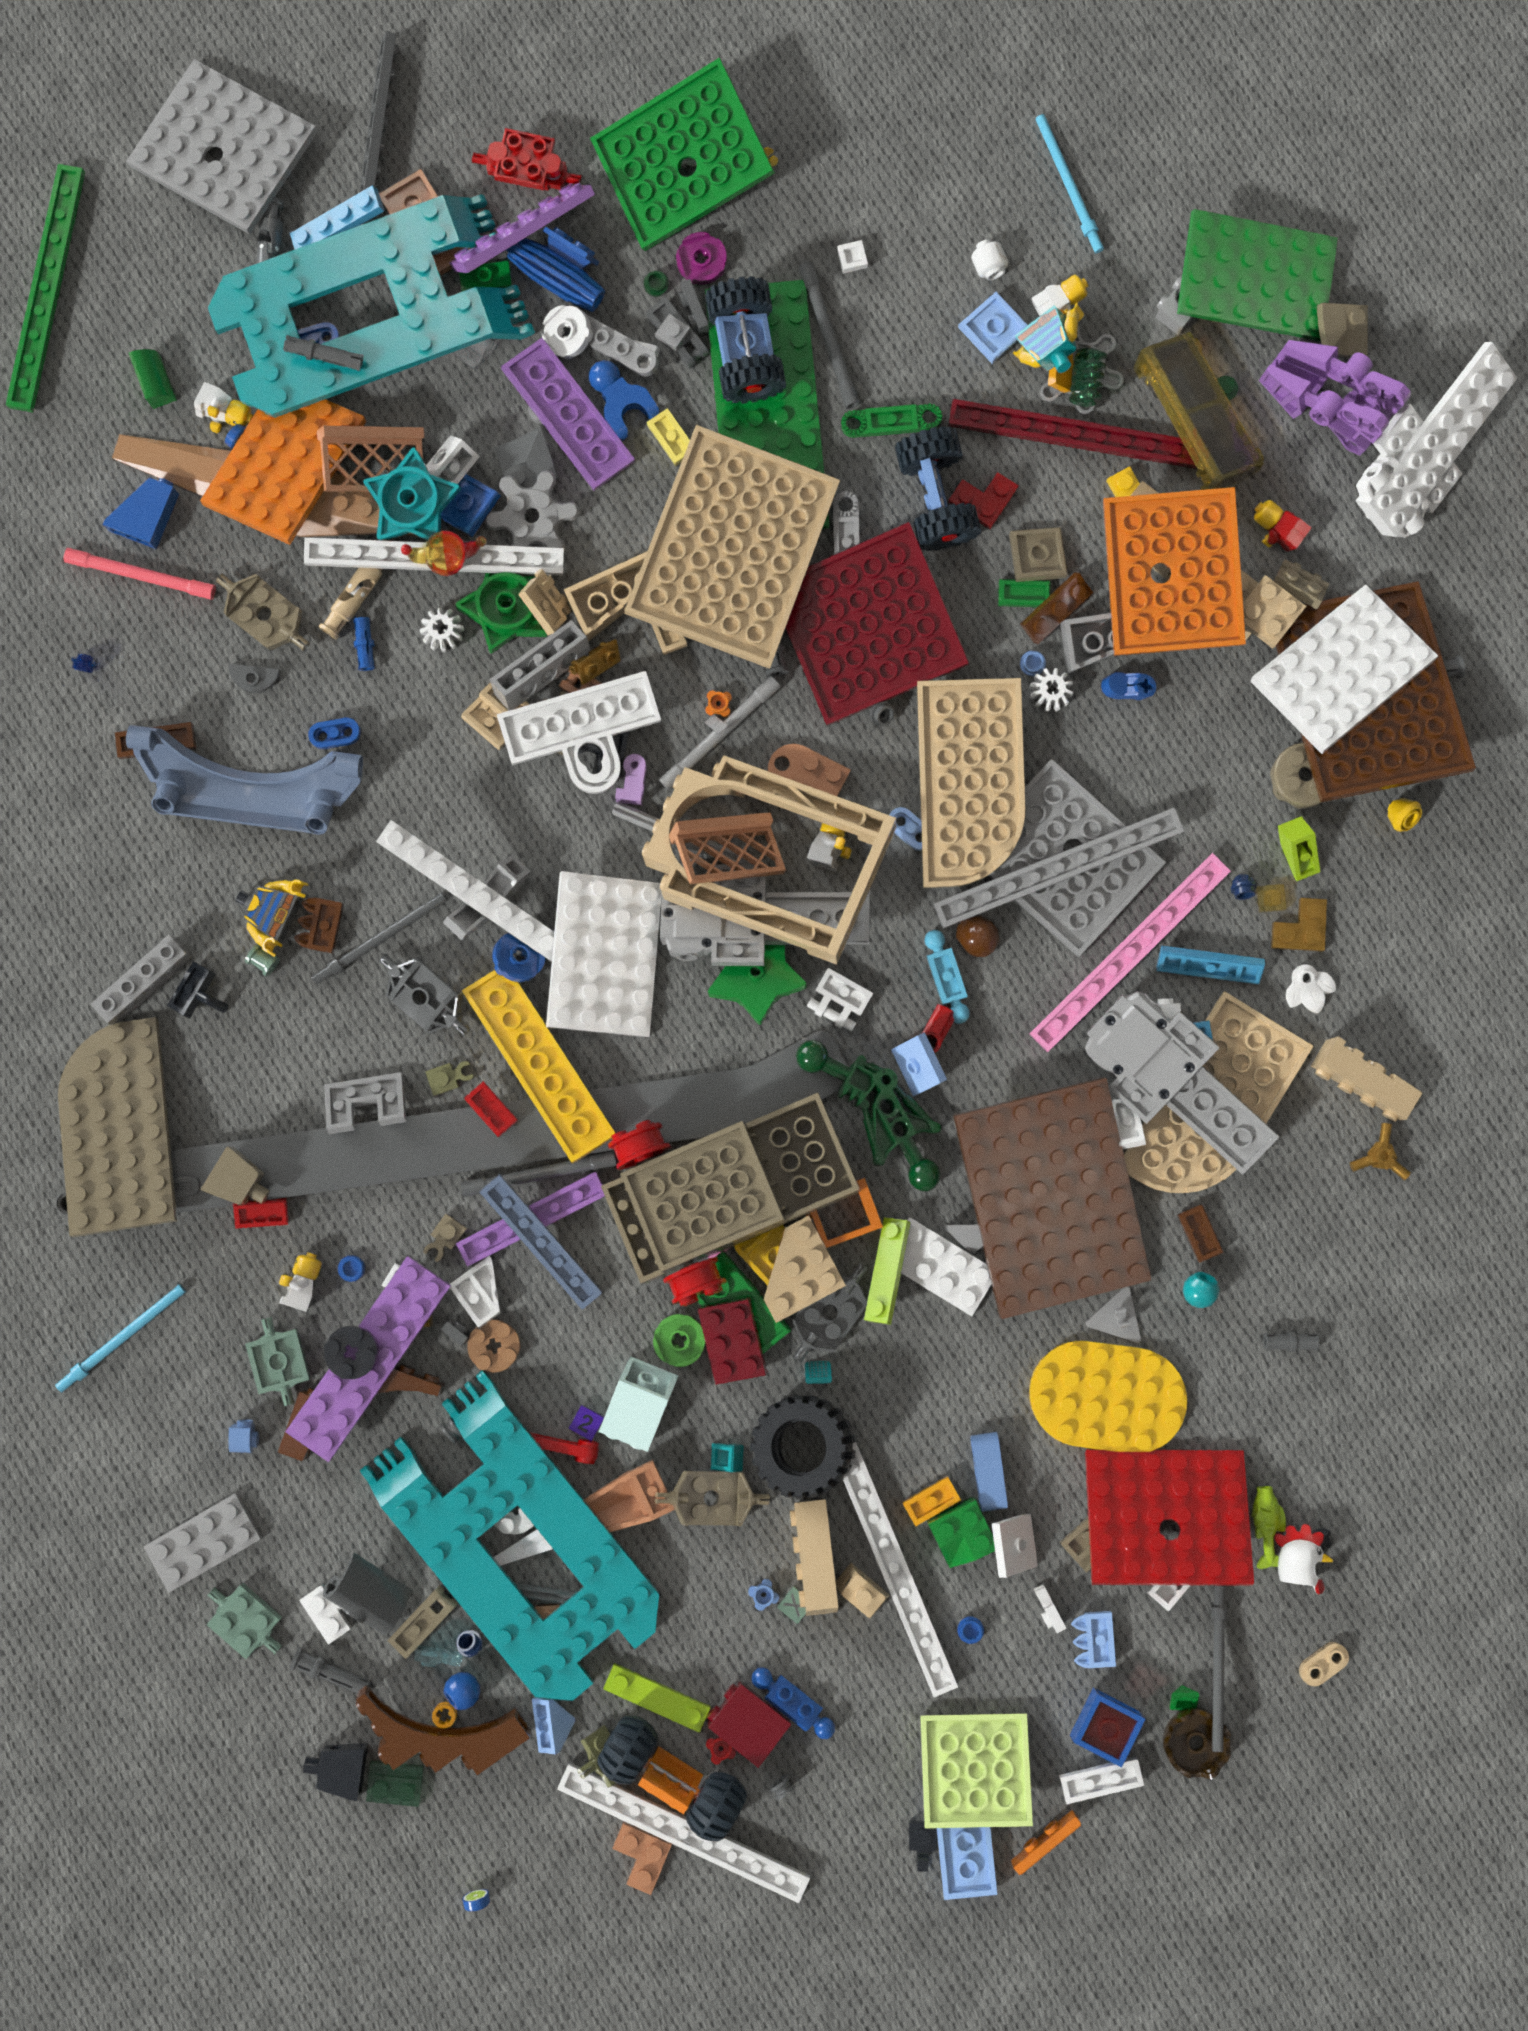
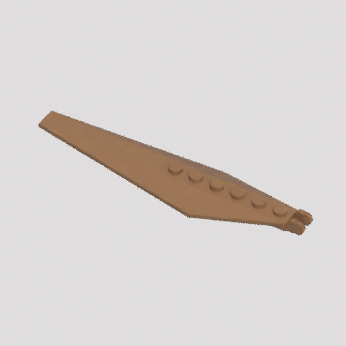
[112,434,418,537]

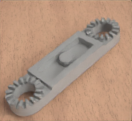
[587,315,659,377]
[833,491,860,555]

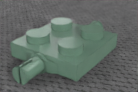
[245,1317,311,1406]
[207,1583,282,1659]

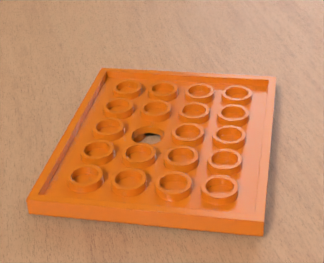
[1103,487,1246,656]

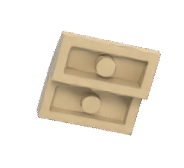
[461,683,530,751]

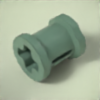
[245,944,280,977]

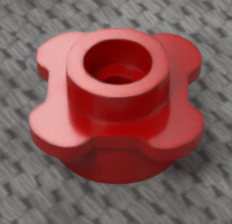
[706,1737,736,1765]

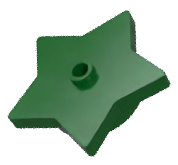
[456,572,548,654]
[708,945,806,1025]

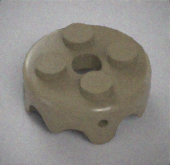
[1270,743,1322,809]

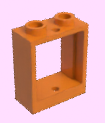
[806,1178,883,1248]

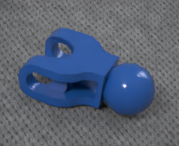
[589,360,659,442]

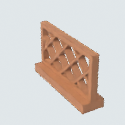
[317,426,424,492]
[669,812,786,884]

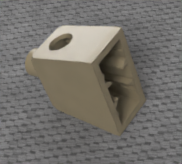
[200,1146,270,1205]

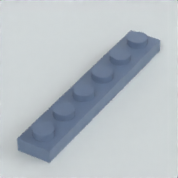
[480,1174,602,1310]

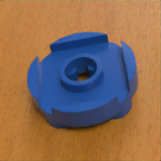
[492,932,545,982]

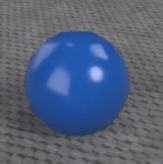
[443,1672,480,1710]

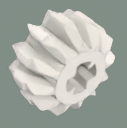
[420,608,464,652]
[1029,668,1073,712]

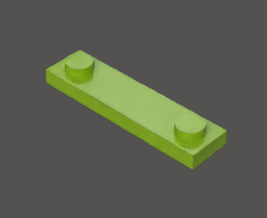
[864,1217,911,1325]
[603,1663,710,1733]

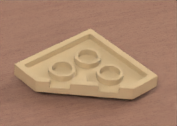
[764,1215,846,1323]

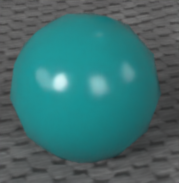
[1182,1272,1220,1308]

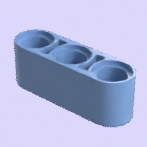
[970,1432,1008,1512]

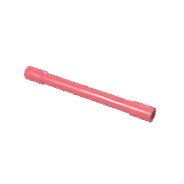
[64,548,216,600]

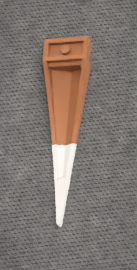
[494,1460,675,1566]

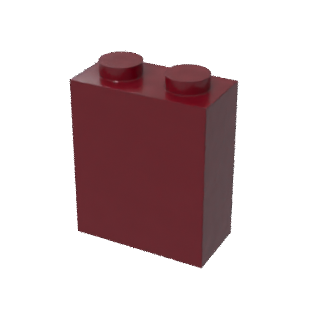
[707,1681,791,1768]

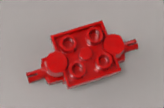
[472,128,582,191]

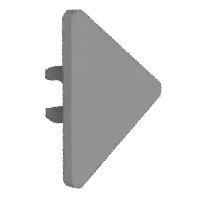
[1086,1287,1141,1343]

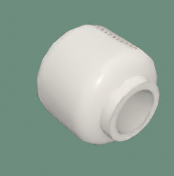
[971,239,1008,281]

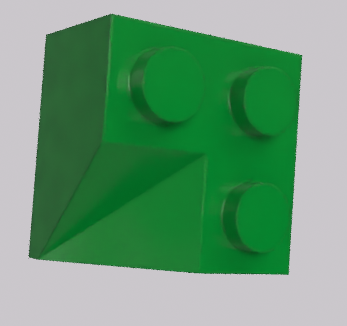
[926,1497,995,1568]

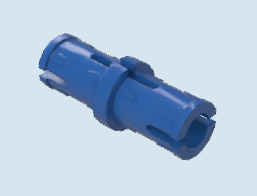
[353,617,375,671]

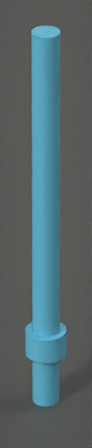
[1035,114,1104,253]
[55,1284,186,1392]

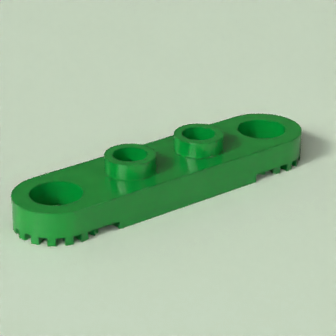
[841,403,942,438]

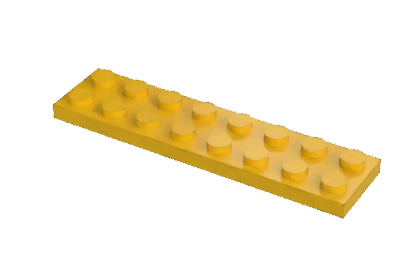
[462,970,615,1164]

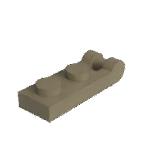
[387,1585,458,1659]

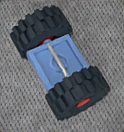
[705,276,786,403]
[895,427,982,551]

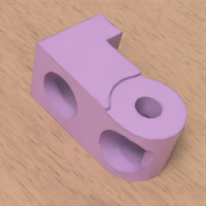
[615,754,647,806]

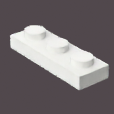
[1059,1757,1144,1804]

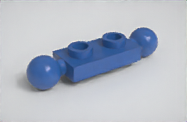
[752,1667,835,1739]

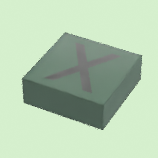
[777,1585,806,1624]

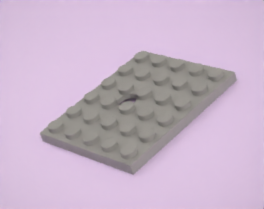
[126,59,318,234]
[988,759,1166,957]

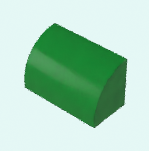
[128,349,177,409]

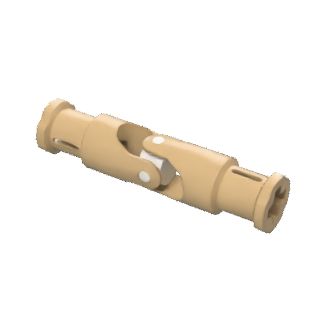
[318,568,383,640]

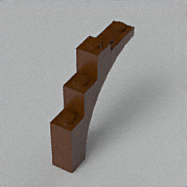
[278,1364,445,1461]
[356,1685,531,1775]

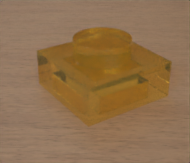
[1256,884,1286,913]

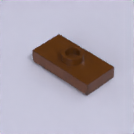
[1177,1204,1223,1263]

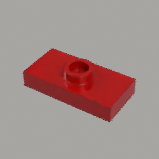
[464,1081,519,1138]
[233,1197,289,1229]

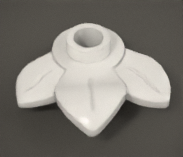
[1286,964,1336,1013]

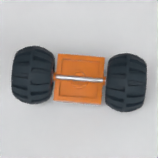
[597,1715,747,1841]

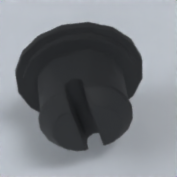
[1312,1528,1332,1551]

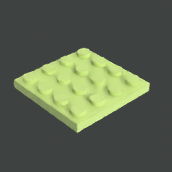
[920,1714,1033,1828]

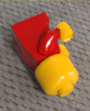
[1254,500,1311,552]

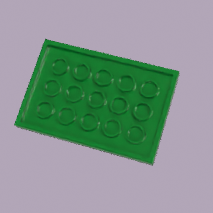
[1177,209,1338,341]

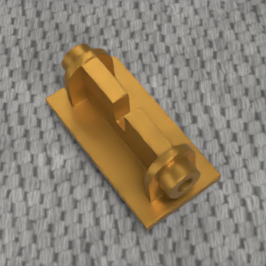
[569,639,621,685]

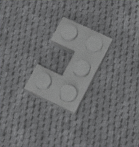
[324,1072,406,1134]

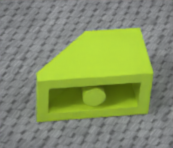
[1278,816,1320,881]

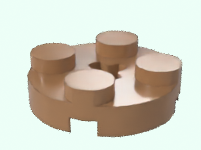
[467,1319,521,1373]

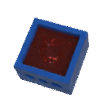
[1070,1687,1145,1768]

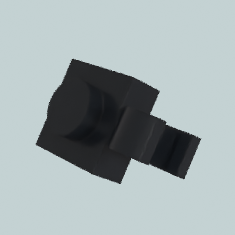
[909,1821,936,1872]

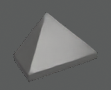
[946,1224,983,1255]

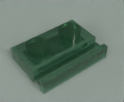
[366,1760,424,1807]

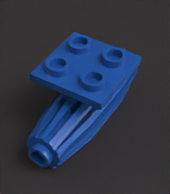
[506,226,605,312]

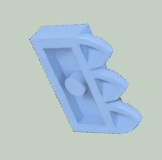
[1071,1611,1116,1668]

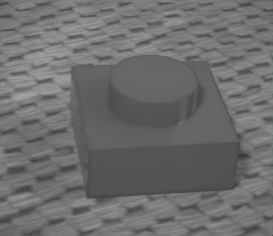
[441,1319,470,1346]

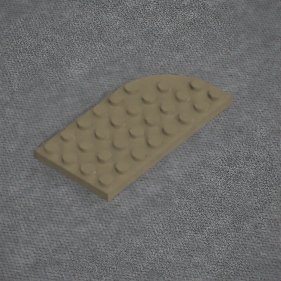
[58,1017,177,1237]

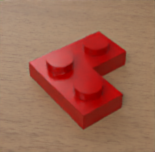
[948,472,1019,530]

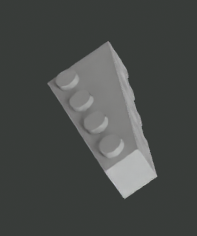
[1060,613,1114,674]

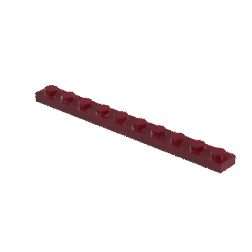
[948,399,1203,469]

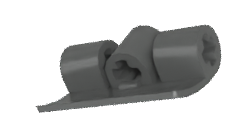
[323,1552,411,1635]

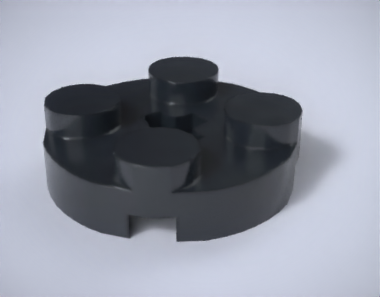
[324,1325,379,1379]

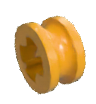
[432,1702,457,1729]

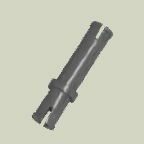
[283,335,364,371]

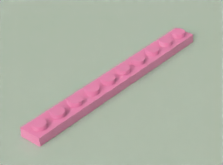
[1029,853,1231,1052]

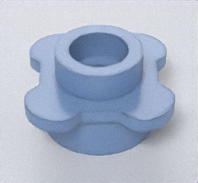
[748,1579,779,1611]

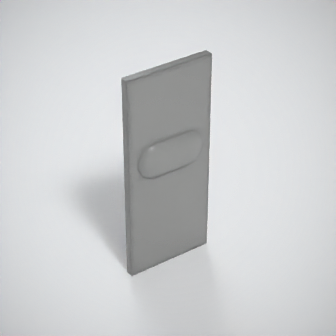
[704,715,728,734]

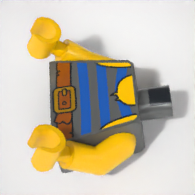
[235,880,309,957]

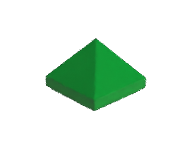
[1169,1685,1199,1710]

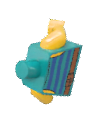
[1013,303,1084,373]

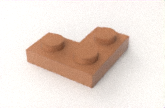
[612,1821,672,1895]

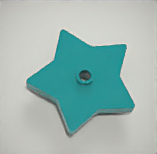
[363,448,461,544]

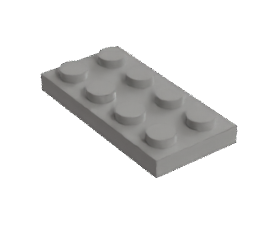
[143,1492,262,1593]

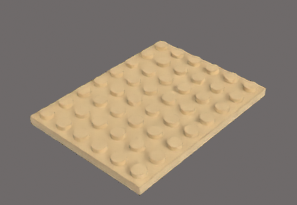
[624,425,840,669]

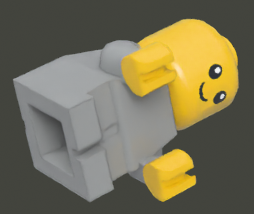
[807,823,852,872]

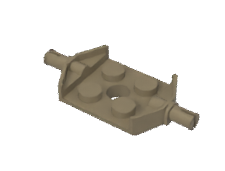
[216,573,310,651]
[655,1471,770,1527]

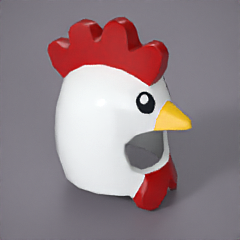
[1274,1524,1333,1595]

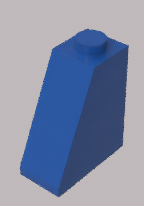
[102,478,179,549]

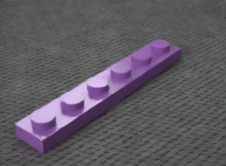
[456,1172,605,1267]

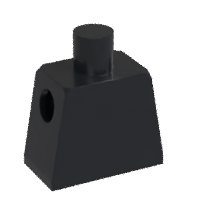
[303,1743,368,1801]

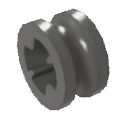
[440,1417,462,1443]
[769,1774,796,1800]

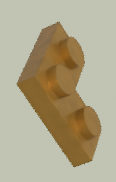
[1271,898,1327,952]

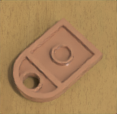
[768,744,851,797]

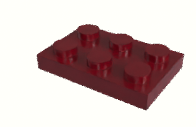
[698,1297,767,1385]

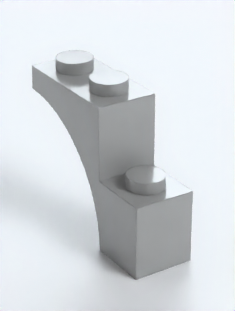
[443,854,531,940]

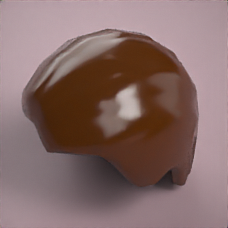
[956,915,1000,957]

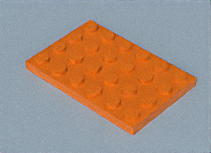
[200,399,366,545]

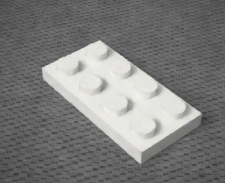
[901,1217,992,1316]

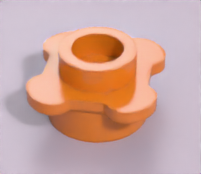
[705,690,732,717]

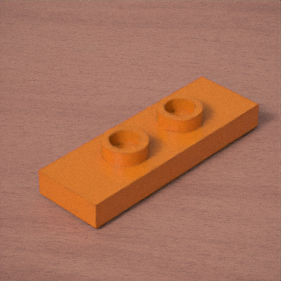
[1011,1810,1081,1875]

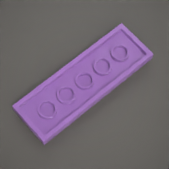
[449,183,595,273]
[501,338,635,491]

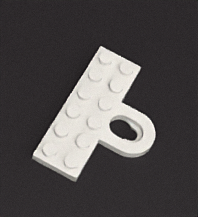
[497,671,661,794]

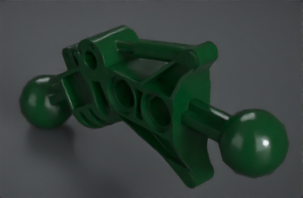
[796,1040,941,1192]

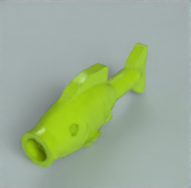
[1251,1486,1286,1569]

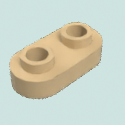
[1299,1642,1349,1686]

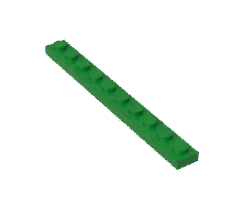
[5,164,85,413]

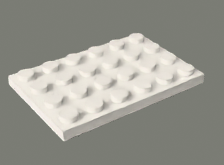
[1251,584,1438,754]
[546,871,662,1037]

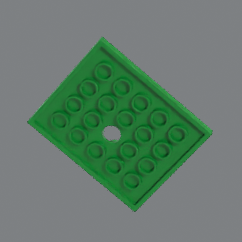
[590,58,775,251]

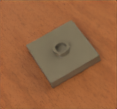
[1009,527,1068,582]

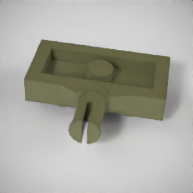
[577,1725,616,1788]

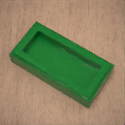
[998,579,1050,607]

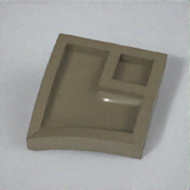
[1317,303,1368,358]

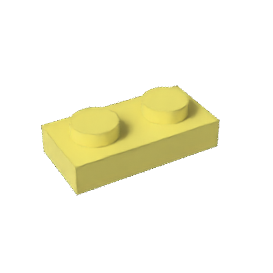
[647,408,690,466]

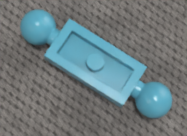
[924,930,970,1024]

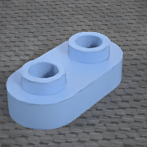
[889,807,922,851]

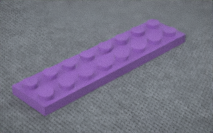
[286,1256,452,1462]

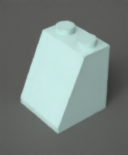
[599,1356,678,1452]

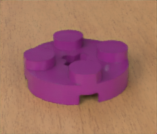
[676,232,727,285]

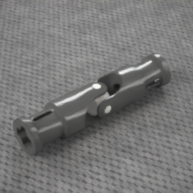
[256,197,285,264]

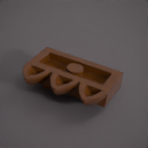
[294,898,344,954]

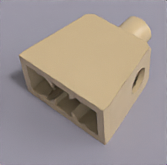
[835,1563,889,1618]

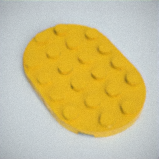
[1029,1340,1187,1452]

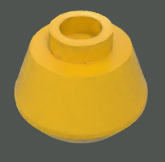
[1388,798,1422,832]

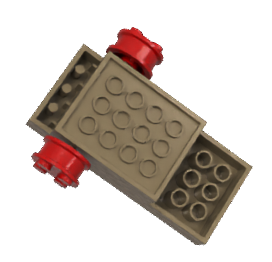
[601,1093,861,1307]

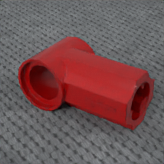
[921,1004,954,1053]

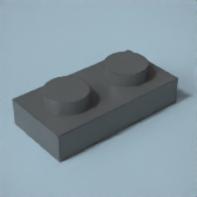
[678,279,709,337]

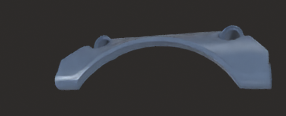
[126,725,363,835]

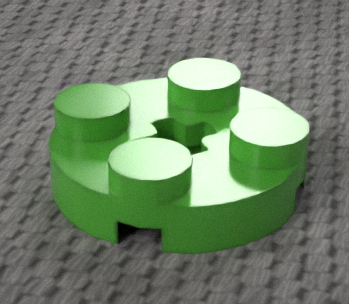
[653,1314,705,1367]

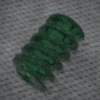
[1069,348,1107,407]

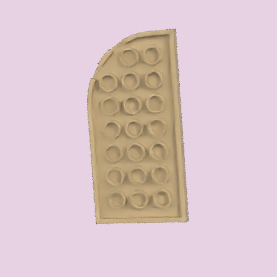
[917,678,1025,888]
[1124,991,1313,1193]

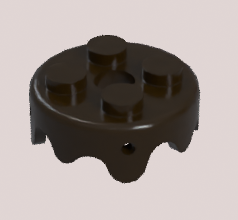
[1163,1708,1231,1779]

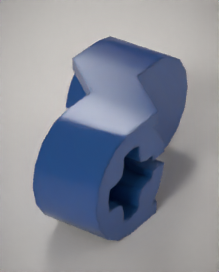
[1101,672,1156,700]

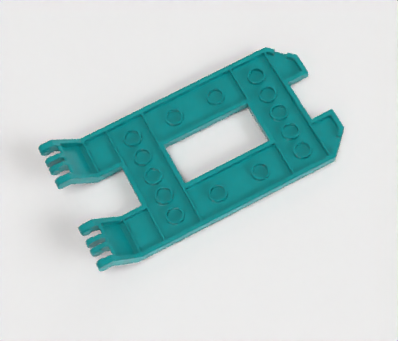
[208,194,535,418]
[360,1370,659,1701]

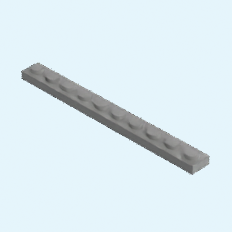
[934,808,1184,929]

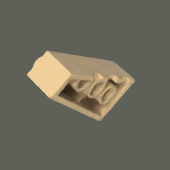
[564,552,647,641]
[1311,1036,1422,1122]
[790,1499,838,1616]

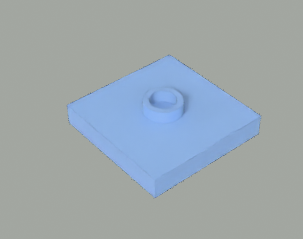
[958,292,1028,364]
[891,1032,947,1096]

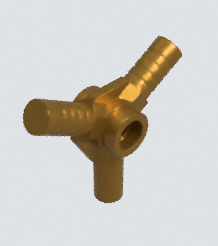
[1349,1123,1411,1180]

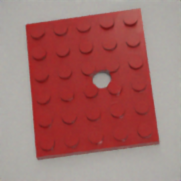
[1085,1450,1254,1586]

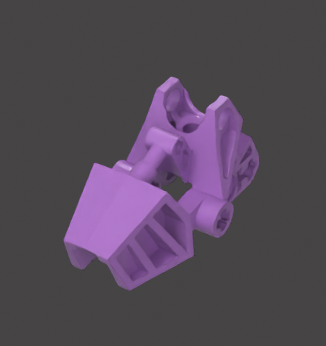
[1259,340,1411,456]

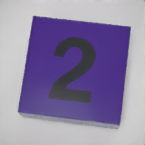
[569,1405,604,1441]

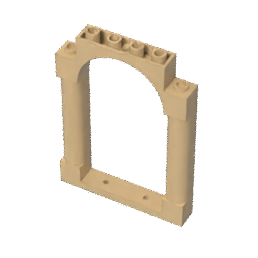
[642,755,897,965]

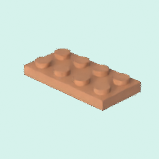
[379,169,470,276]

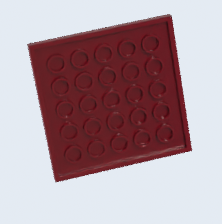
[786,522,969,726]

